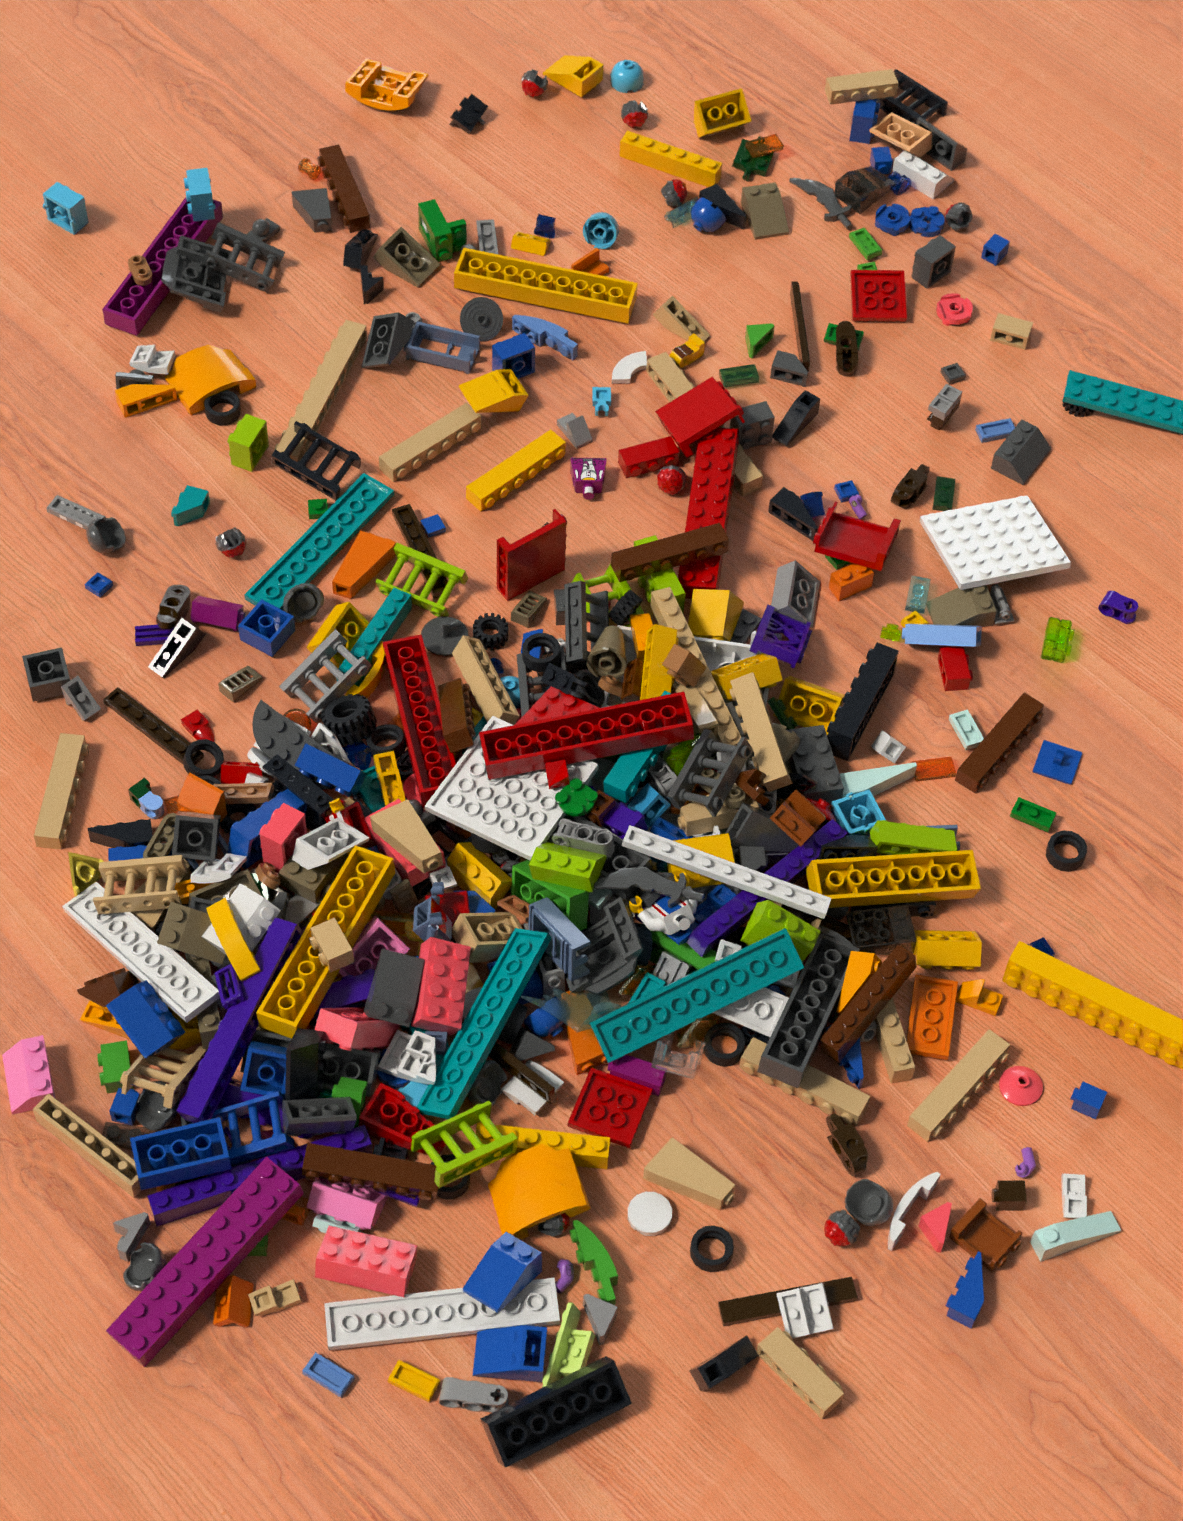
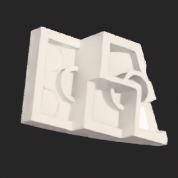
[378,1030,436,1085]

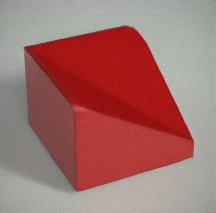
[545,760,570,789]

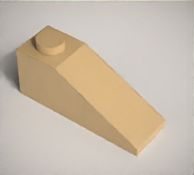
[653,296,710,341]

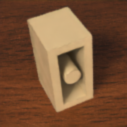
[990,313,1033,350]
[309,918,355,973]

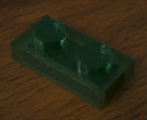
[719,364,759,388]
[932,476,956,511]
[767,697,798,730]

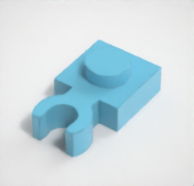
[592,387,611,416]

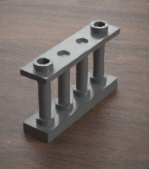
[201,222,285,293]
[564,581,609,663]
[517,646,572,717]
[667,729,753,817]

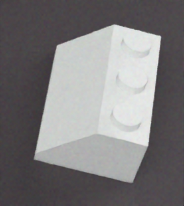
[892,150,954,199]
[292,818,369,870]
[202,884,281,956]

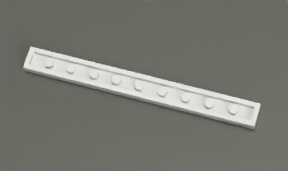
[622,825,831,919]

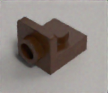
[585,790,616,828]

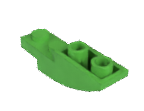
[569,1220,618,1305]

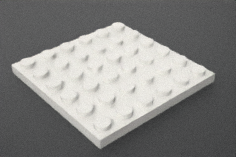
[920,496,1071,590]
[425,716,599,860]

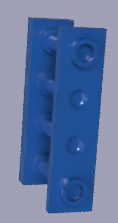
[212,1091,295,1167]

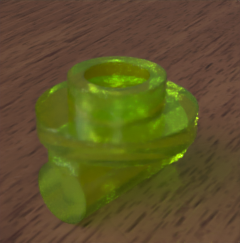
[880,623,902,641]

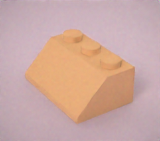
[870,112,932,158]

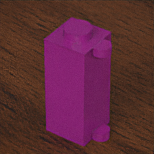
[190,596,245,632]
[607,1055,667,1097]

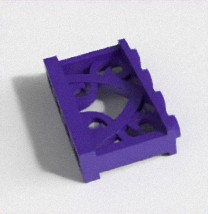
[749,605,812,669]

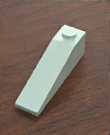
[840,762,917,798]
[1030,1211,1121,1262]

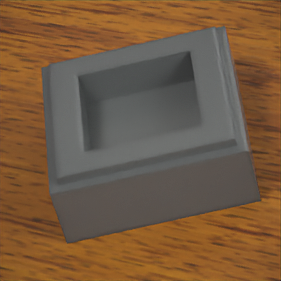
[940,363,966,385]

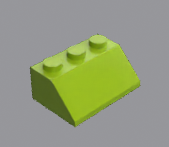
[529,842,607,892]
[741,900,820,961]

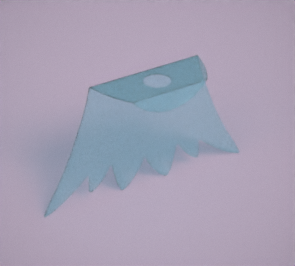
[521,988,621,1032]

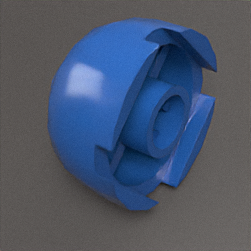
[691,197,726,232]
[524,996,567,1037]

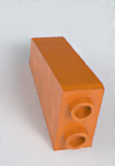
[332,531,396,599]
[561,991,608,1075]

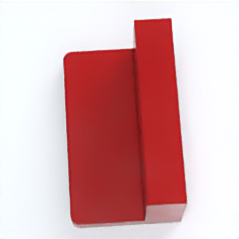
[221,761,264,784]

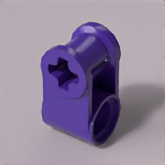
[1098,591,1138,624]

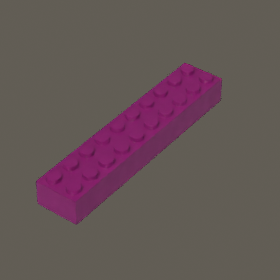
[102,197,223,336]
[106,1157,304,1367]

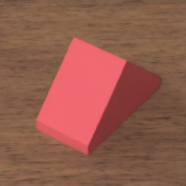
[918,1202,952,1253]

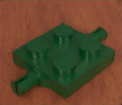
[732,136,775,181]

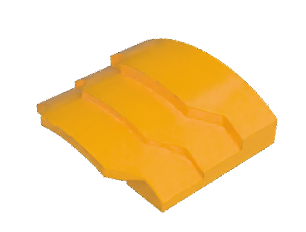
[345,59,428,110]
[165,345,257,415]
[488,1144,591,1240]

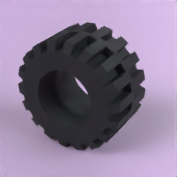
[321,694,377,746]

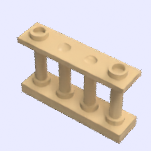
[93,855,187,915]
[120,1046,208,1109]

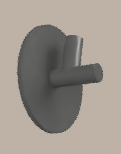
[460,297,503,341]
[421,616,468,656]

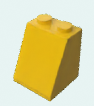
[688,589,744,641]

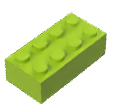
[634,535,685,613]

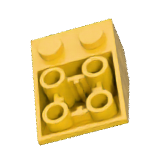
[543,55,604,98]
[459,369,529,413]

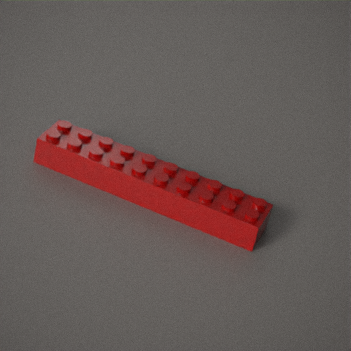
[678,428,739,599]
[382,634,456,808]
[479,692,694,780]

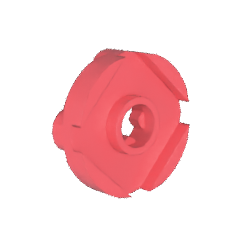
[936,293,973,326]

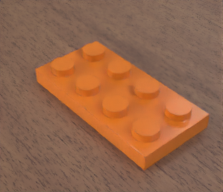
[906,974,958,1060]

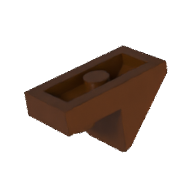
[735,769,770,806]

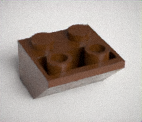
[77,968,139,1008]

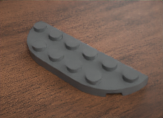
[252,700,340,790]

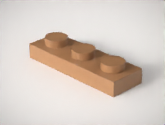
[213,783,274,804]

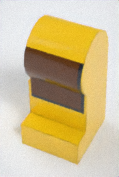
[670,333,705,368]

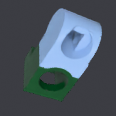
[128,777,164,819]

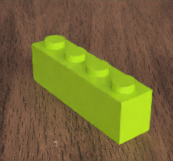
[870,820,957,855]

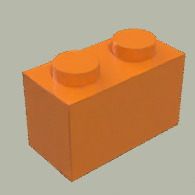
[829,564,874,601]

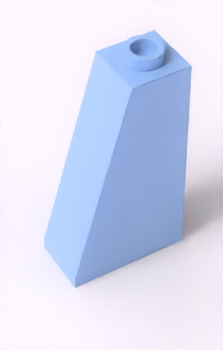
[902,624,982,647]

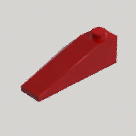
[359,1083,446,1155]

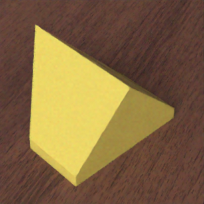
[68,852,104,897]

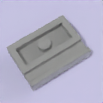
[652,951,692,985]

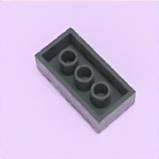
[787,725,844,805]

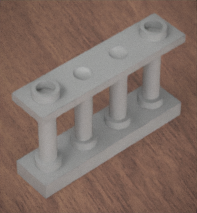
[279,629,372,723]

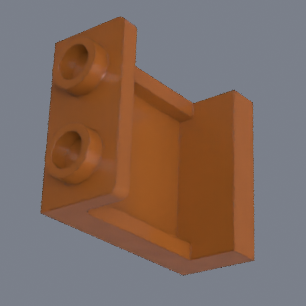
[770,790,826,847]
[949,1198,1022,1272]

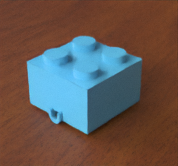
[184,168,215,221]
[43,182,88,235]
[830,790,886,839]

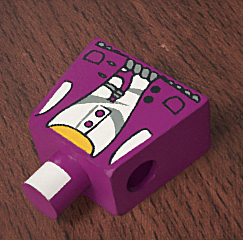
[570,458,607,500]

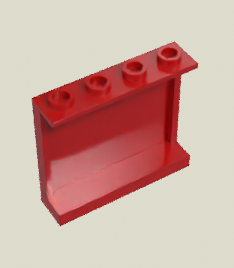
[655,376,745,457]
[813,501,901,571]
[497,509,567,601]

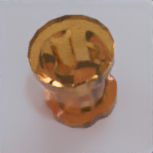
[298,158,321,180]

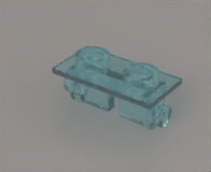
[665,197,698,228]

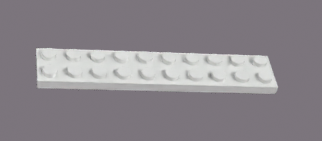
[62,882,220,1023]
[324,1278,560,1350]

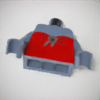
[413,882,456,943]

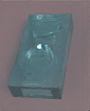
[905,576,931,614]

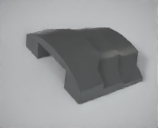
[161,235,232,313]
[564,897,643,994]

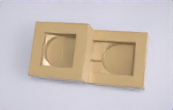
[248,1279,302,1316]

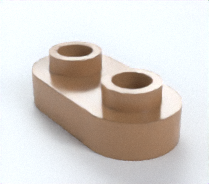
[128,255,153,286]
[598,675,623,697]
[255,862,281,890]

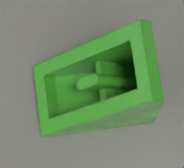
[745,324,775,358]

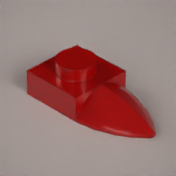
[181,709,215,742]

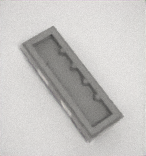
[46,495,106,530]

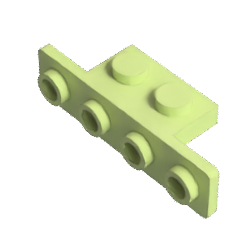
[542,1302,595,1387]

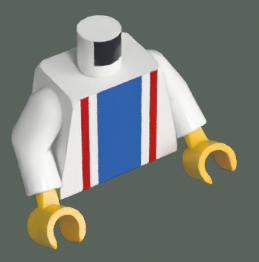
[629,871,698,935]

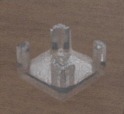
[651,1033,706,1079]

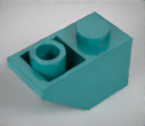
[171,485,210,526]

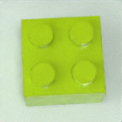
[228,414,269,472]

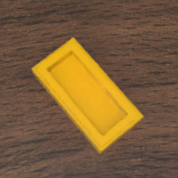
[388,1360,440,1402]

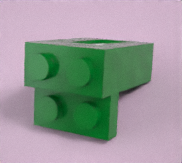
[418,199,467,262]

